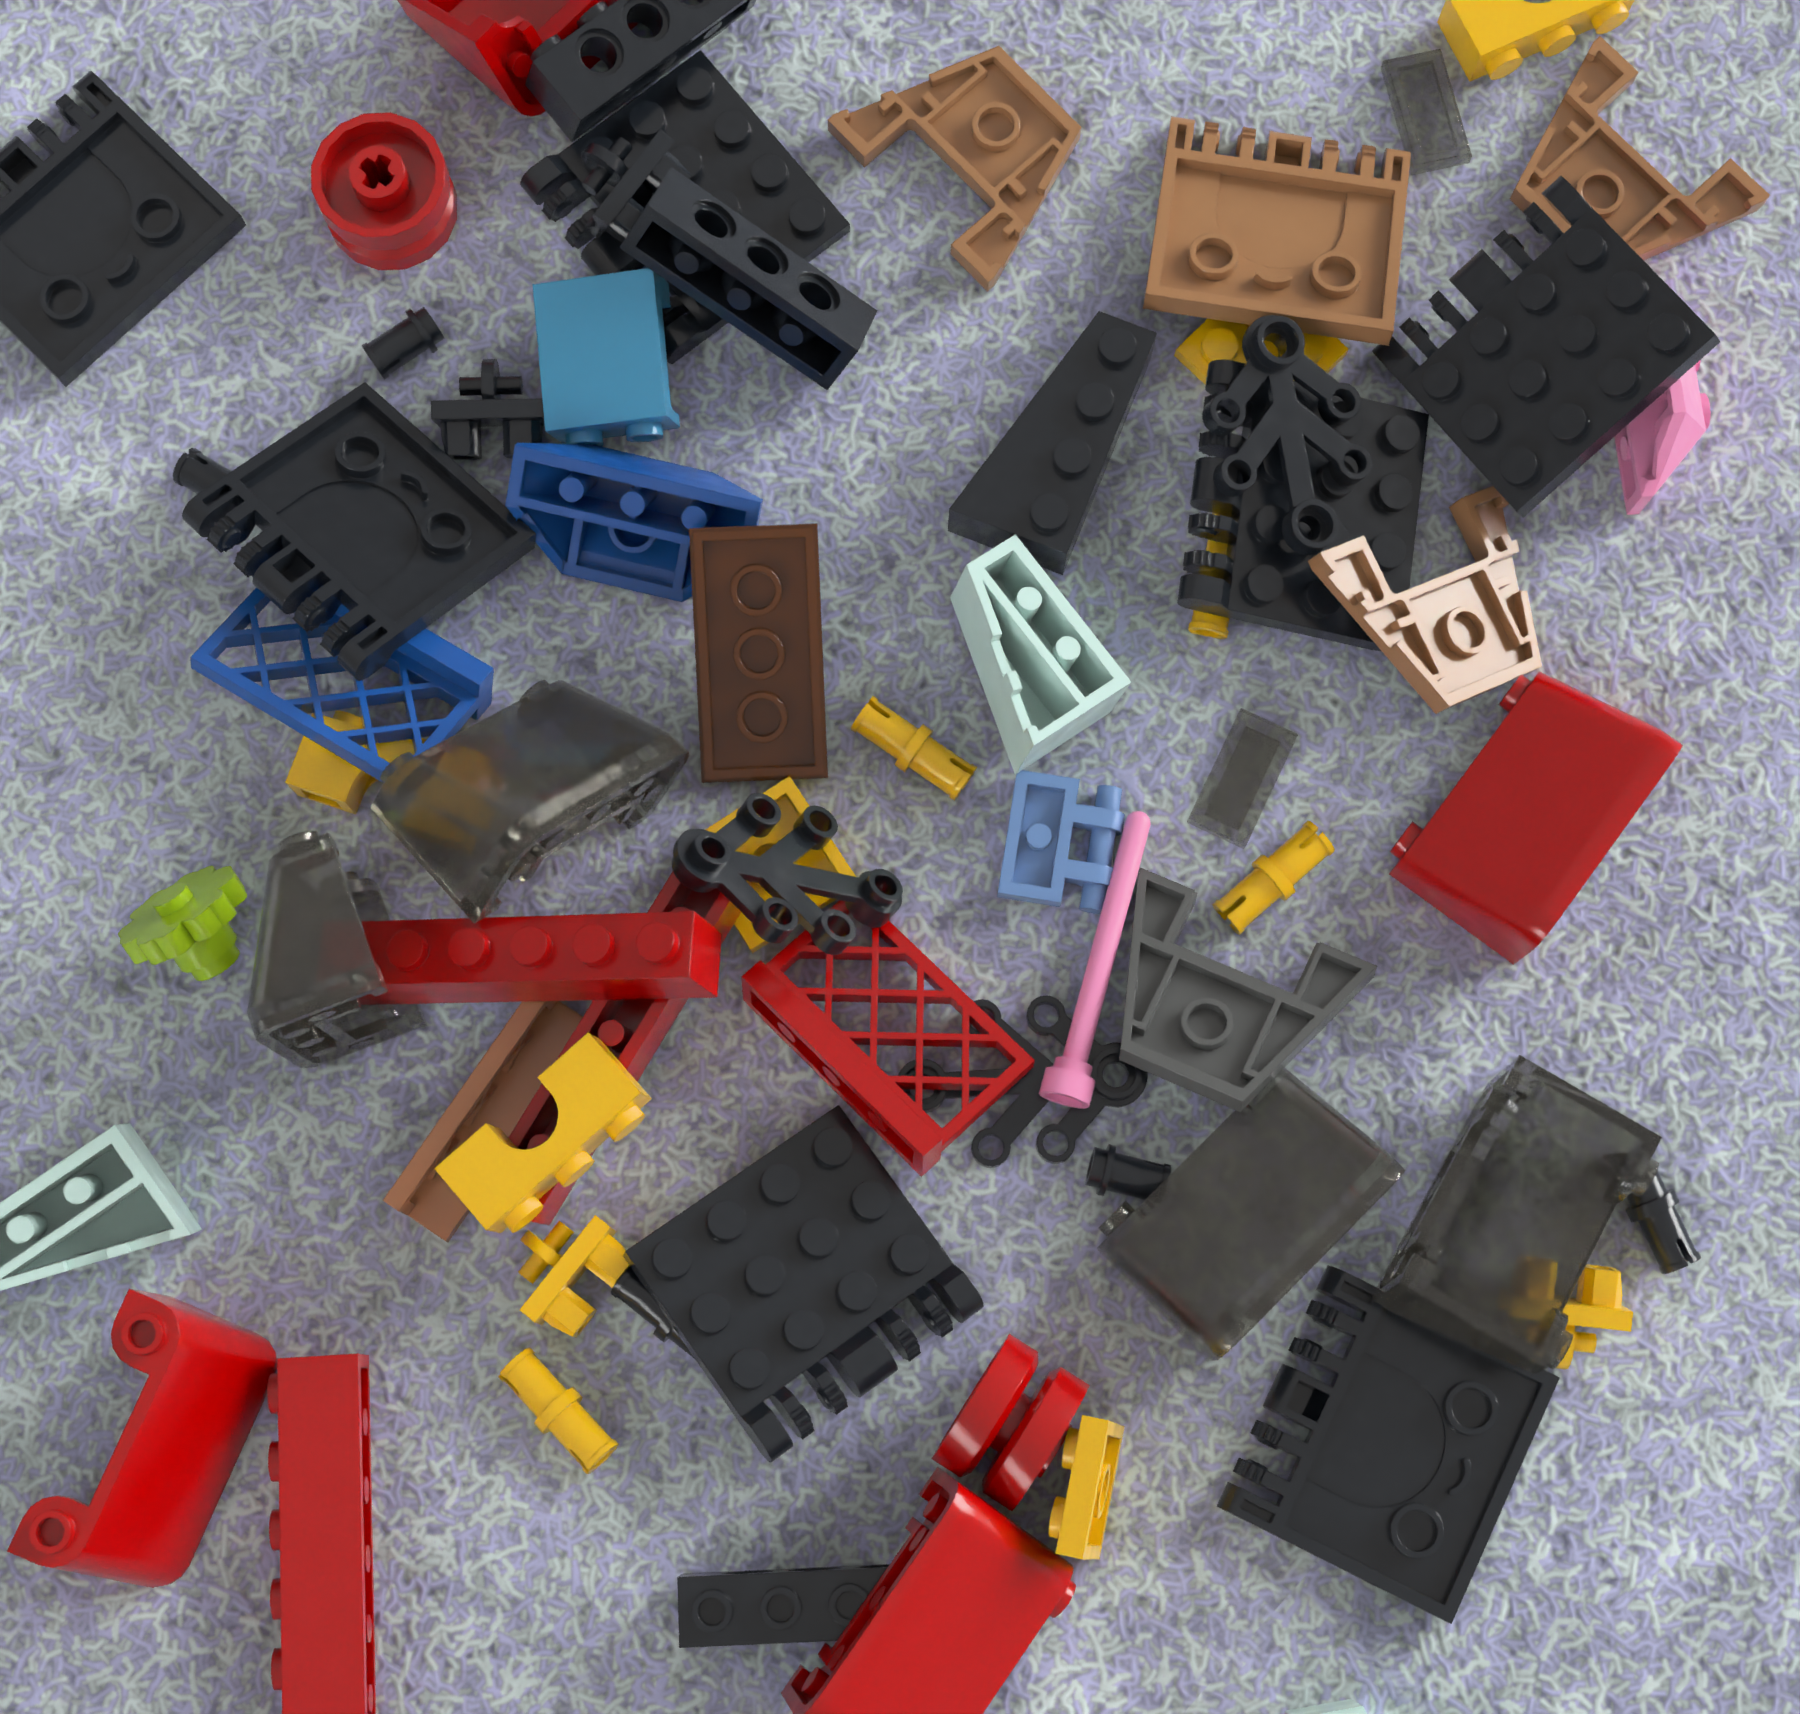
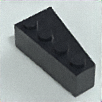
[948,311,1157,575]

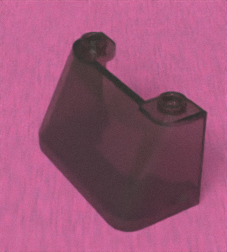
[370,680,690,924]
[247,830,427,1068]
[1373,1055,1662,1374]
[1096,1068,1406,1362]

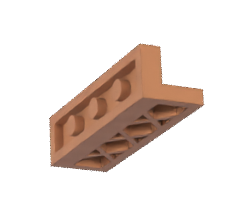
[383,1001,583,1242]

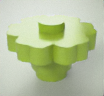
[118,866,248,981]

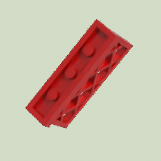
[741,900,1035,1177]

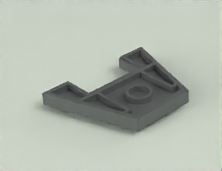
[1119,867,1377,1112]

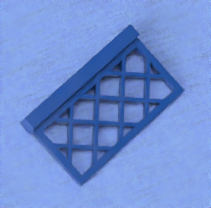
[190,588,494,795]

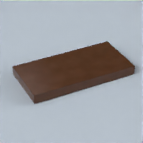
[689,523,828,783]

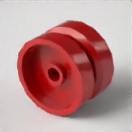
[311,112,457,270]
[931,1334,1090,1511]

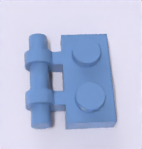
[997,770,1125,914]

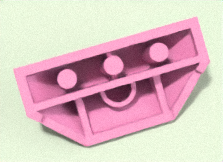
[1614,360,1711,515]

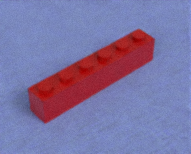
[508,871,741,1226]
[317,911,722,1005]
[267,1353,376,1714]

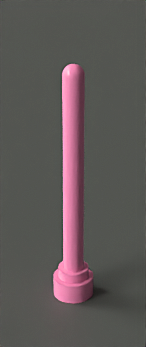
[1039,811,1151,1109]

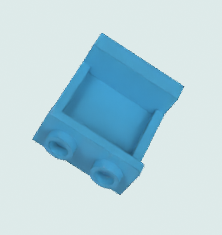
[532,268,680,446]

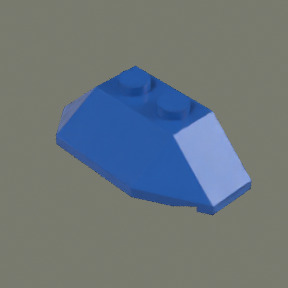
[505,443,763,602]

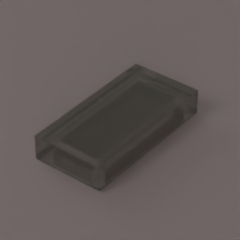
[1381,49,1472,176]
[1187,708,1298,849]

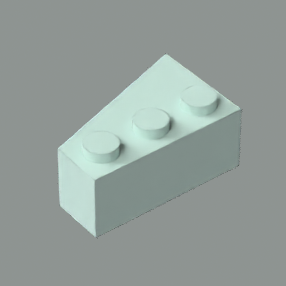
[950,534,1131,775]
[0,1122,202,1291]

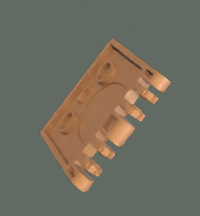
[1143,116,1411,346]

